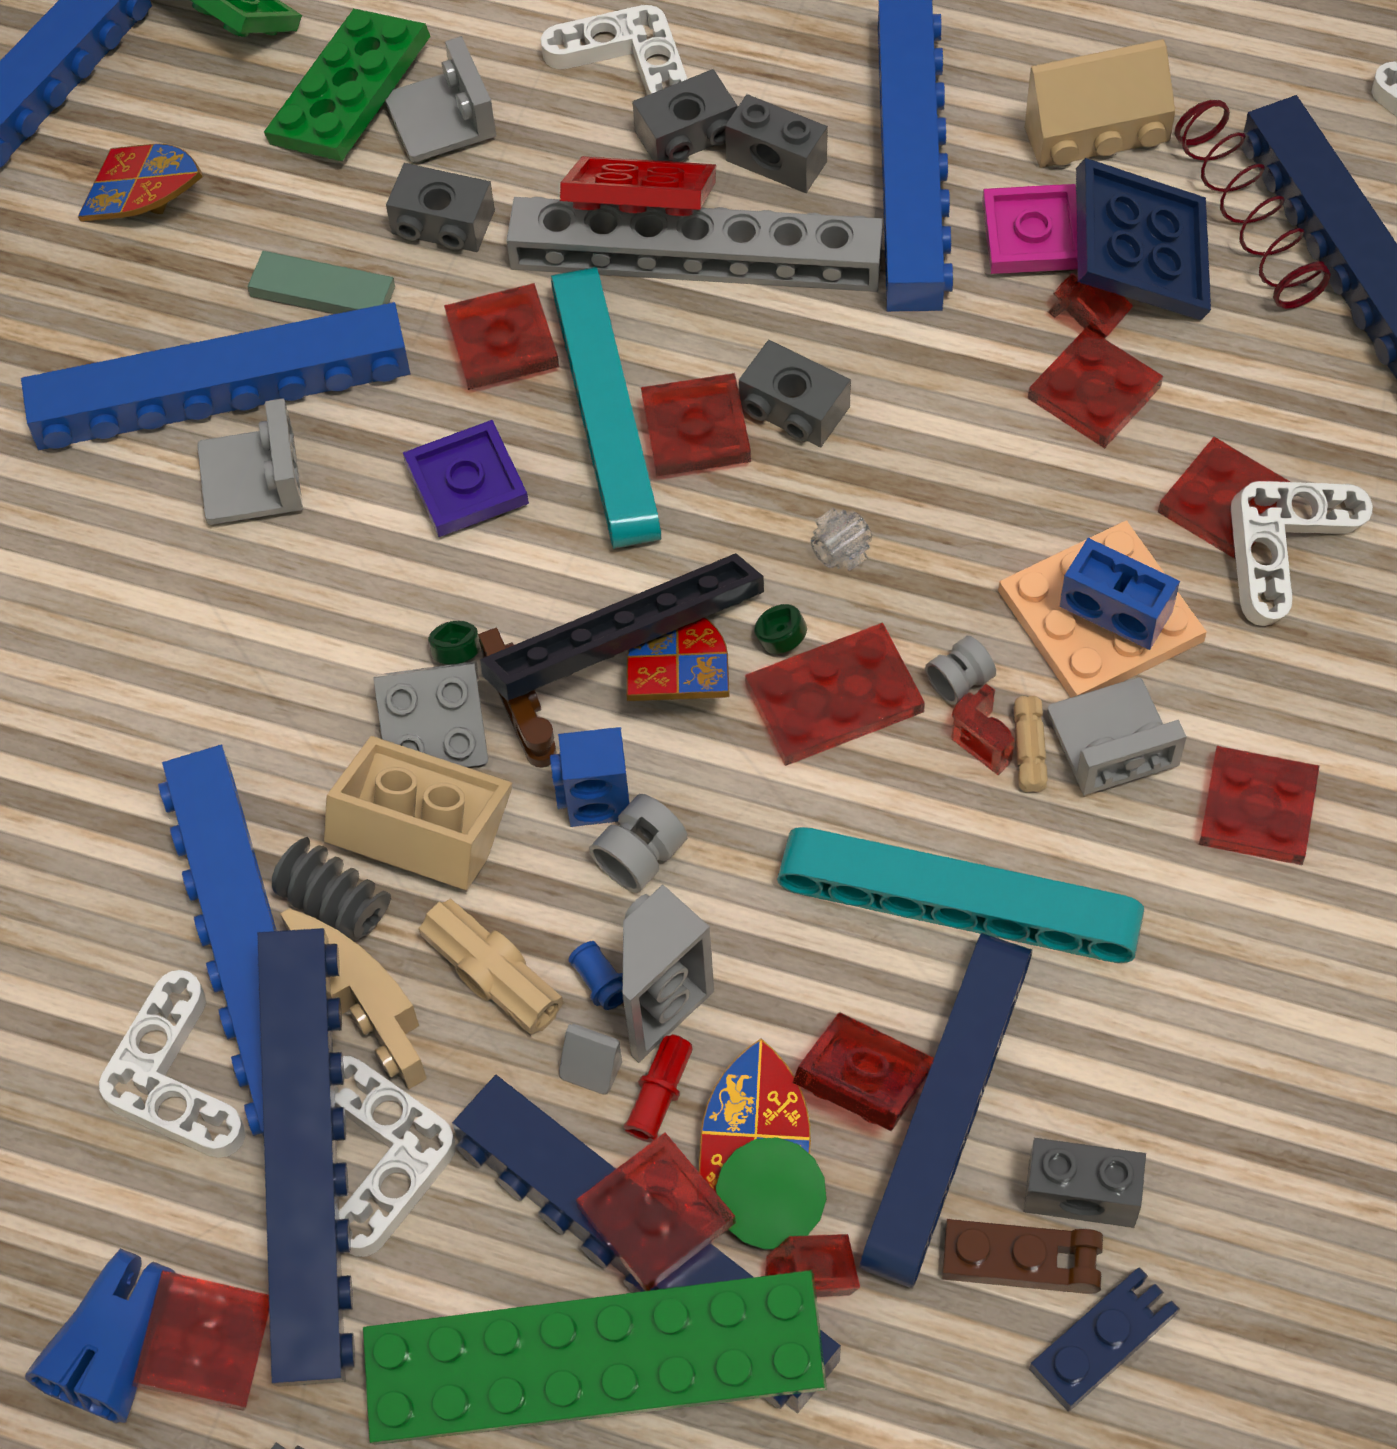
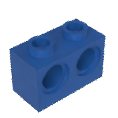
[1059,538,1180,650]
[550,727,630,827]

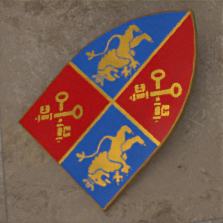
[78,144,203,222]
[626,617,730,701]
[697,1038,811,1202]

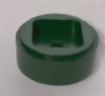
[755,604,807,654]
[428,621,481,664]

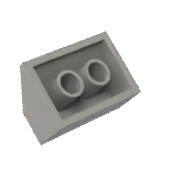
[623,884,714,1063]

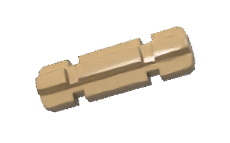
[1014,696,1048,792]

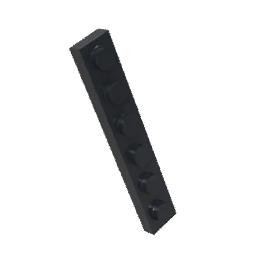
[480,553,764,701]

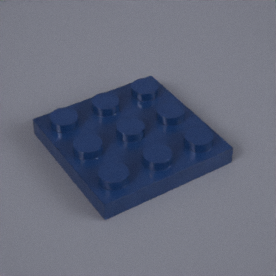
[1076,158,1211,320]

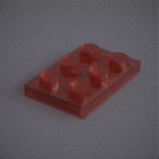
[745,622,925,766]

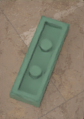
[247,251,395,314]

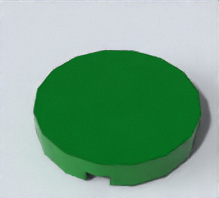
[716,1137,827,1250]

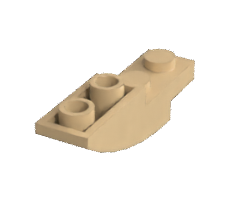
[280,908,427,1090]

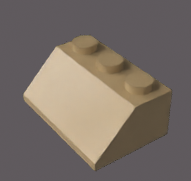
[1024,39,1175,168]
[324,736,512,891]

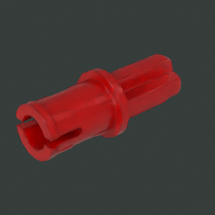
[623,1034,693,1142]

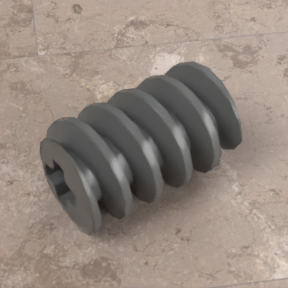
[272,837,391,942]

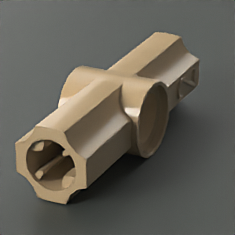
[418,898,563,1035]

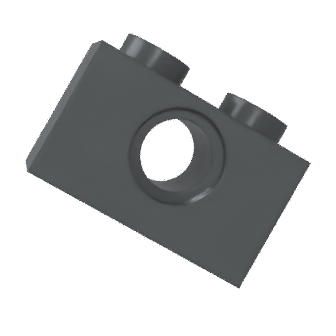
[632,69,738,162]
[725,94,828,193]
[386,163,495,252]
[739,339,851,448]
[1024,1137,1146,1228]

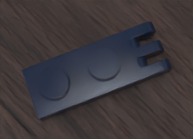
[1029,1267,1180,1412]

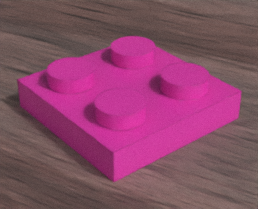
[982,184,1078,274]

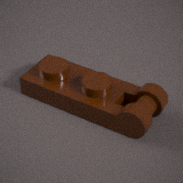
[478,627,557,768]
[942,1219,1103,1294]

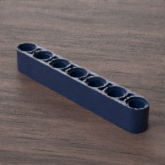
[859,933,1033,1289]

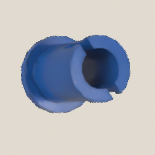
[568,941,624,1010]

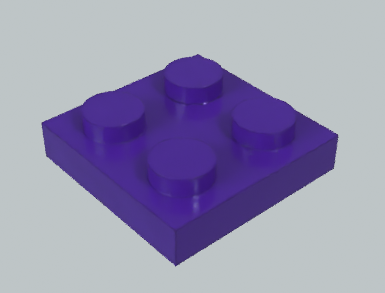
[403,420,529,537]

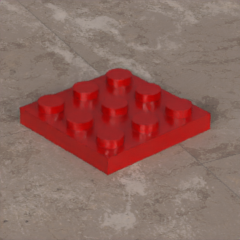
[560,156,716,216]

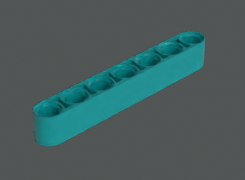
[551,267,661,549]
[777,827,1144,963]

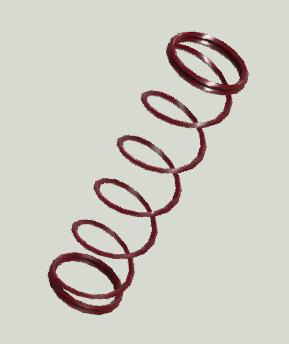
[1174,100,1331,309]

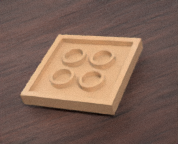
[998,520,1207,698]

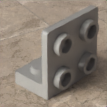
[385,36,496,162]
[197,398,303,525]
[373,661,488,767]
[1047,677,1187,796]

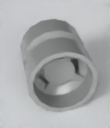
[589,793,688,893]

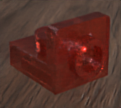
[1047,273,1133,343]
[952,684,1015,776]
[765,1234,860,1297]

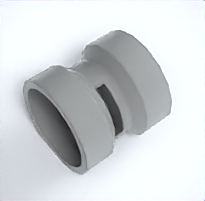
[925,635,996,705]

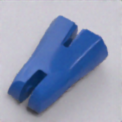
[25,1248,175,1423]

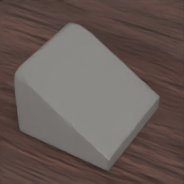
[559,1024,622,1095]

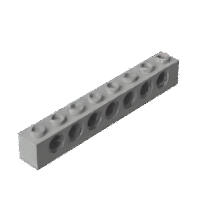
[507,197,883,292]

